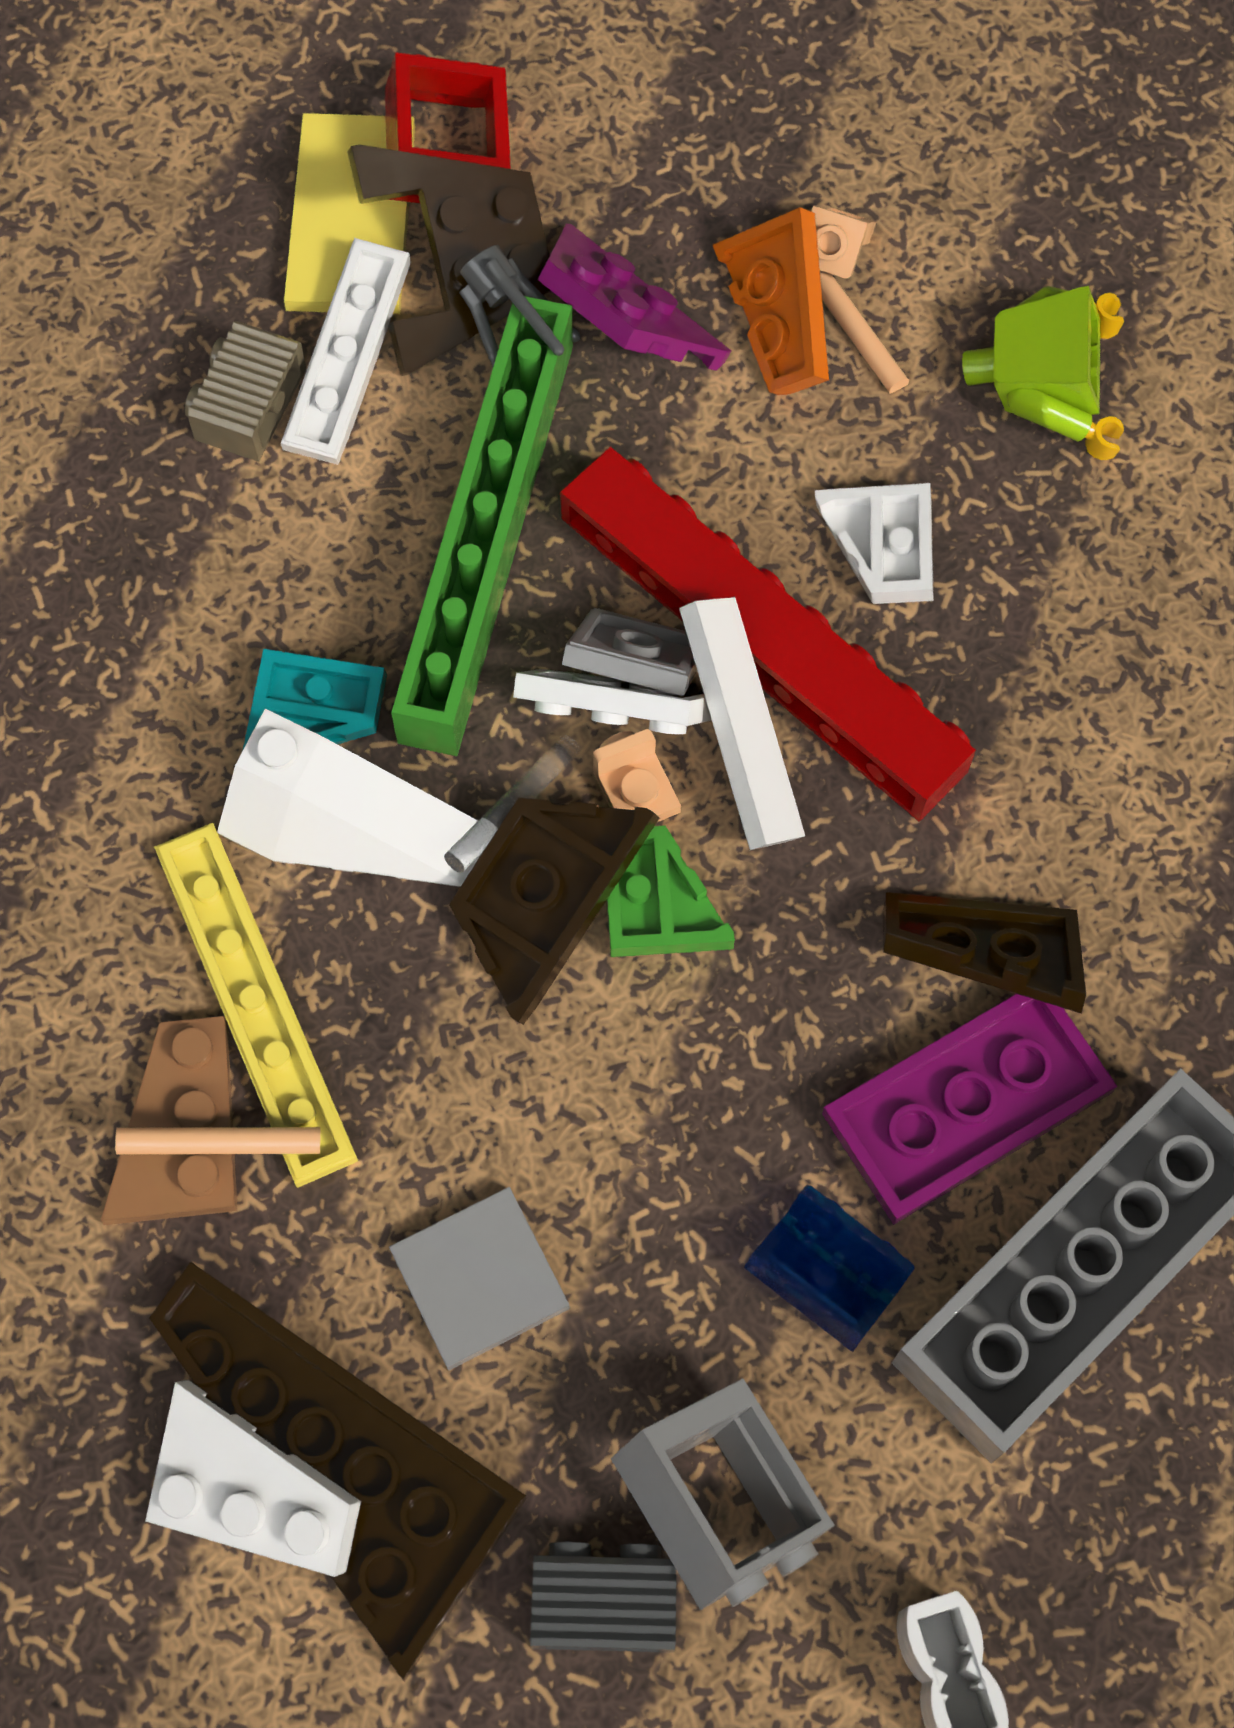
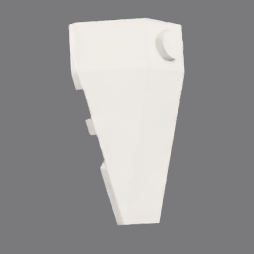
[217,709,496,887]

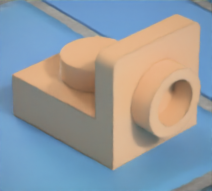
[811,204,877,278]
[593,729,681,822]

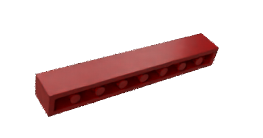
[560,446,976,822]

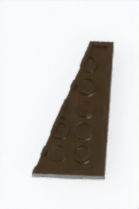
[149,1262,527,1681]

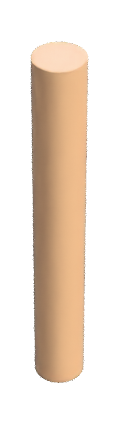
[820,271,909,394]
[115,1127,320,1155]

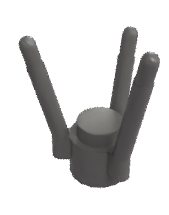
[459,245,580,367]

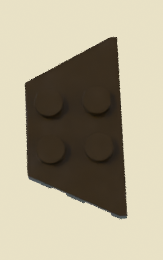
[449,798,660,1025]

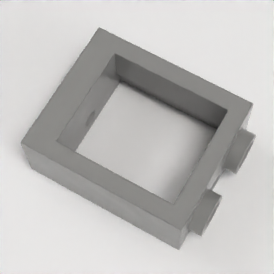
[611,1379,835,1610]

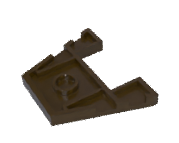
[347,145,551,376]

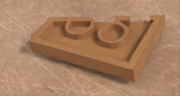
[100,1016,238,1225]

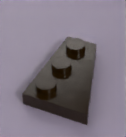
[883,892,1086,1014]

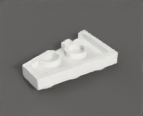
[513,669,712,734]
[145,1380,361,1577]

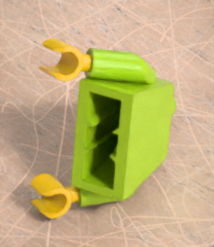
[962,286,1124,460]

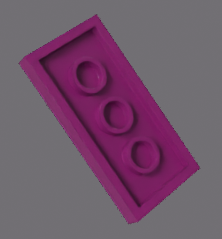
[822,994,1117,1225]

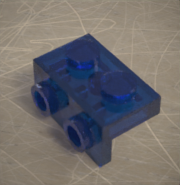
[744,1185,915,1352]

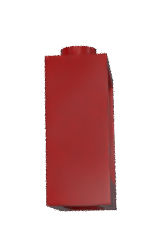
[385,52,511,204]

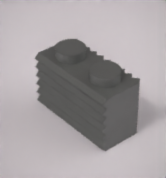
[530,1542,677,1653]

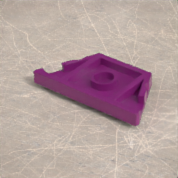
[538,223,731,371]

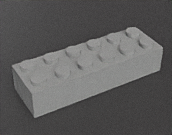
[892,1068,1234,1464]

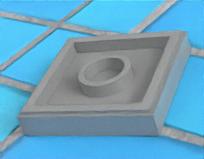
[562,608,697,696]
[389,1187,570,1371]

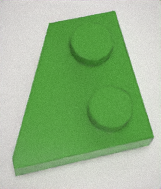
[607,826,735,957]

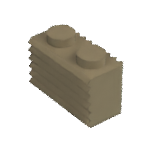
[185,321,306,462]

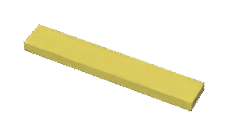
[154,822,358,1188]

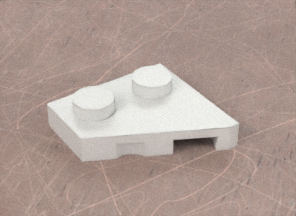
[815,483,933,604]

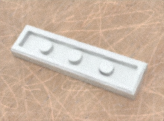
[281,238,411,465]
[680,597,805,850]

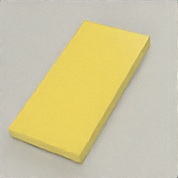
[284,113,415,315]

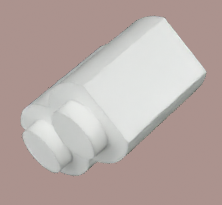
[897,1591,1009,1728]

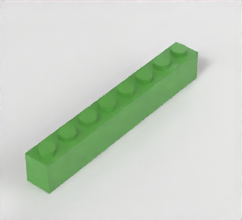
[391,296,573,756]

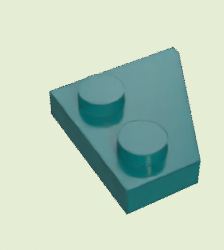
[242,649,387,751]

